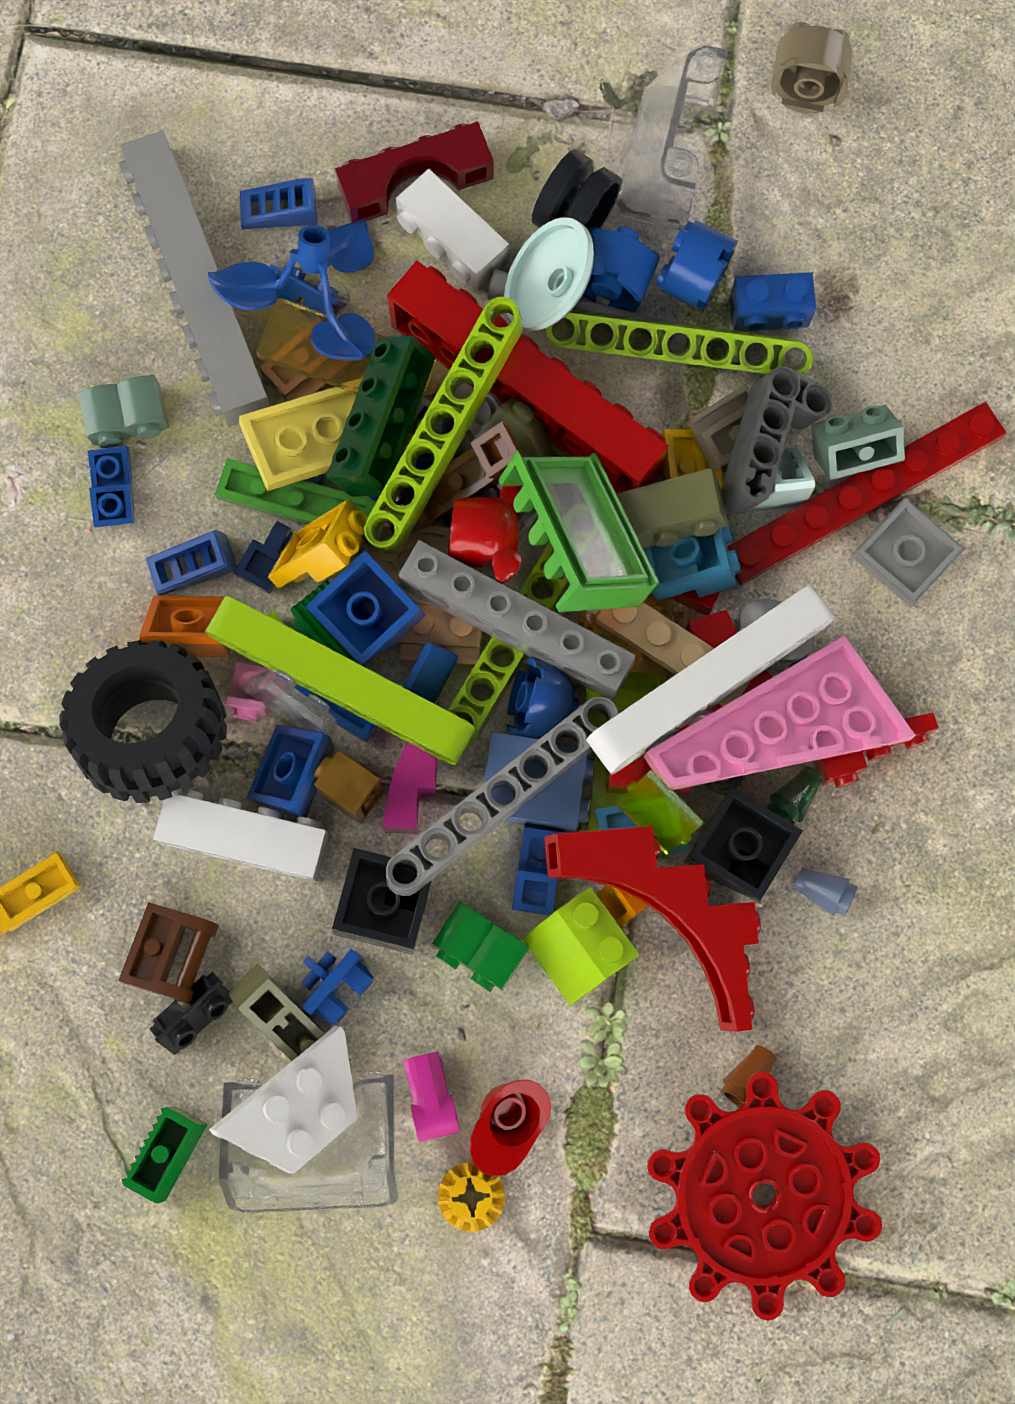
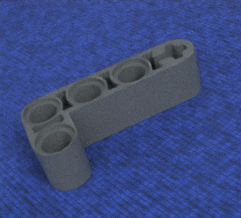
[721,366,833,515]

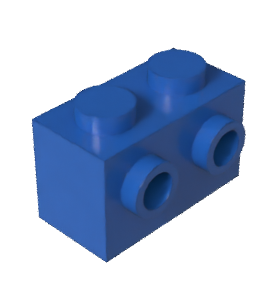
[730,272,816,332]

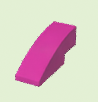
[383,742,438,834]

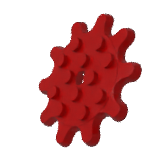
[647,1071,882,1321]

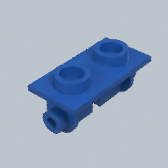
[269,262,347,322]

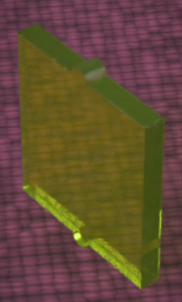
[616,770,704,855]

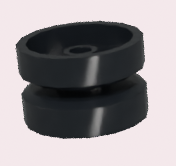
[532,149,623,231]

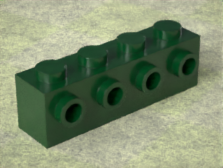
[326,335,436,497]

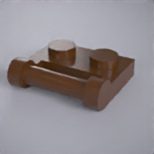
[118,902,219,1005]

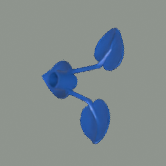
[208,219,376,360]

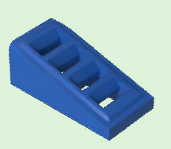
[240,178,317,229]
[146,530,237,595]

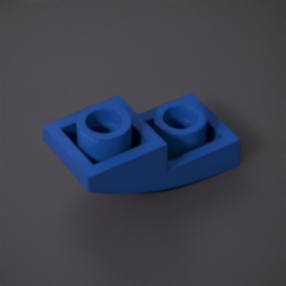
[87,446,135,528]

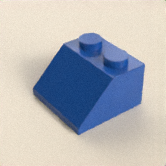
[306,551,426,666]

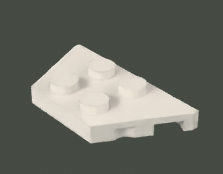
[209,1026,358,1174]

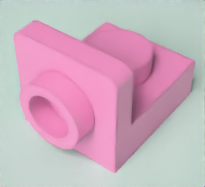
[224,662,277,722]

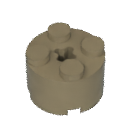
[771,22,852,113]

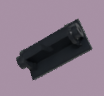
[149,971,233,1055]

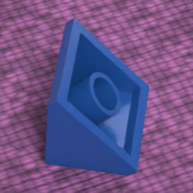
[246,724,335,818]

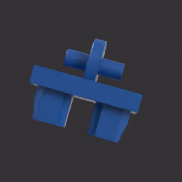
[301,949,375,1025]

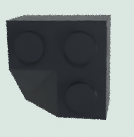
[684,787,803,902]
[332,848,432,955]

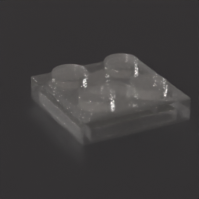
[243,670,337,733]

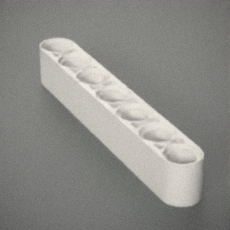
[586,585,836,775]

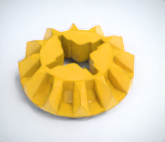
[438,1162,505,1232]

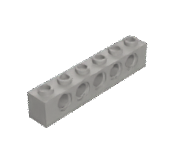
[398,540,636,701]

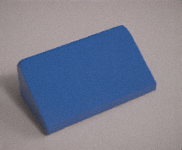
[403,642,458,704]

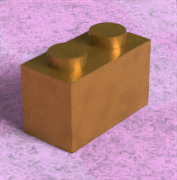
[314,750,385,824]

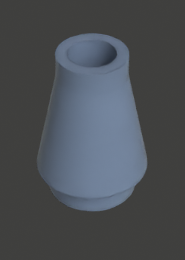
[793,867,858,917]

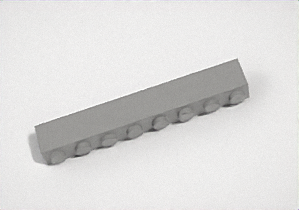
[119,130,270,427]

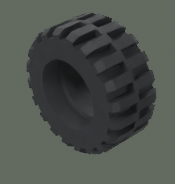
[59,640,227,803]

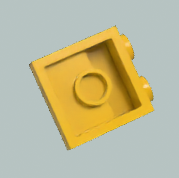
[268,499,368,589]

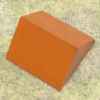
[139,595,230,658]

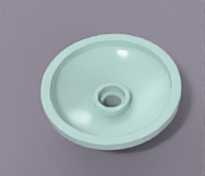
[504,218,594,331]

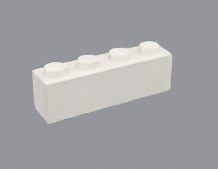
[153,788,329,882]

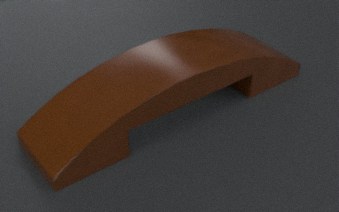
[388,421,523,535]

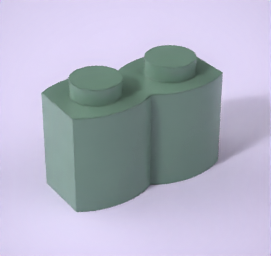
[78,375,169,448]

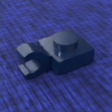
[233,521,293,595]

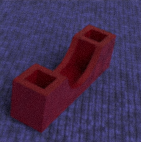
[335,121,494,224]

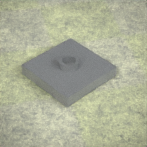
[851,498,965,608]

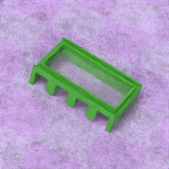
[498,450,659,612]

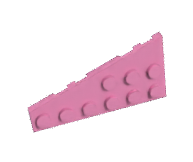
[643,635,916,791]

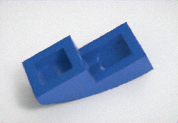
[512,824,565,915]

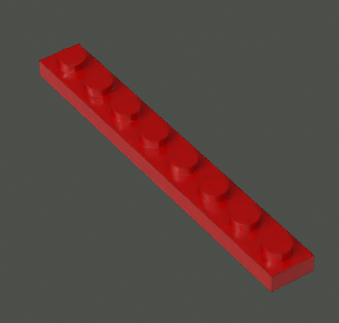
[727,401,1007,586]

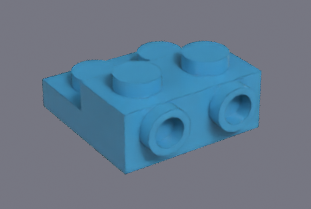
[643,520,742,601]

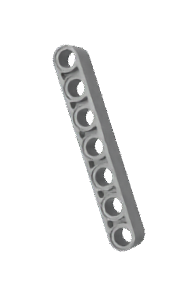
[386,697,618,896]

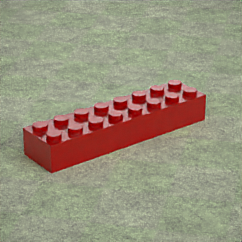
[387,260,668,494]

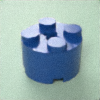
[655,220,738,312]
[582,227,660,311]

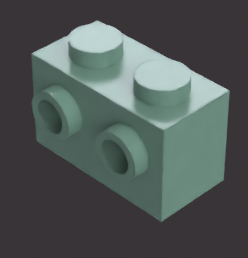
[811,405,905,480]

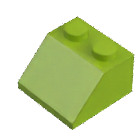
[522,886,640,1006]

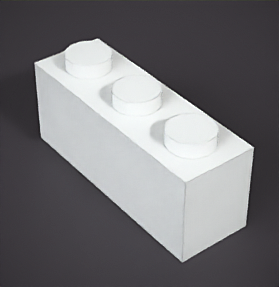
[396,169,509,291]

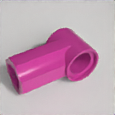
[403,1051,460,1142]

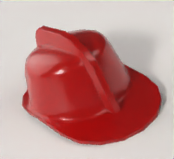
[469,1079,551,1176]

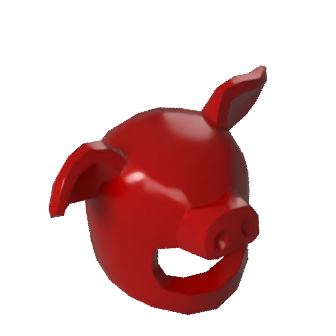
[448,486,523,584]

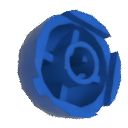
[507,657,578,739]

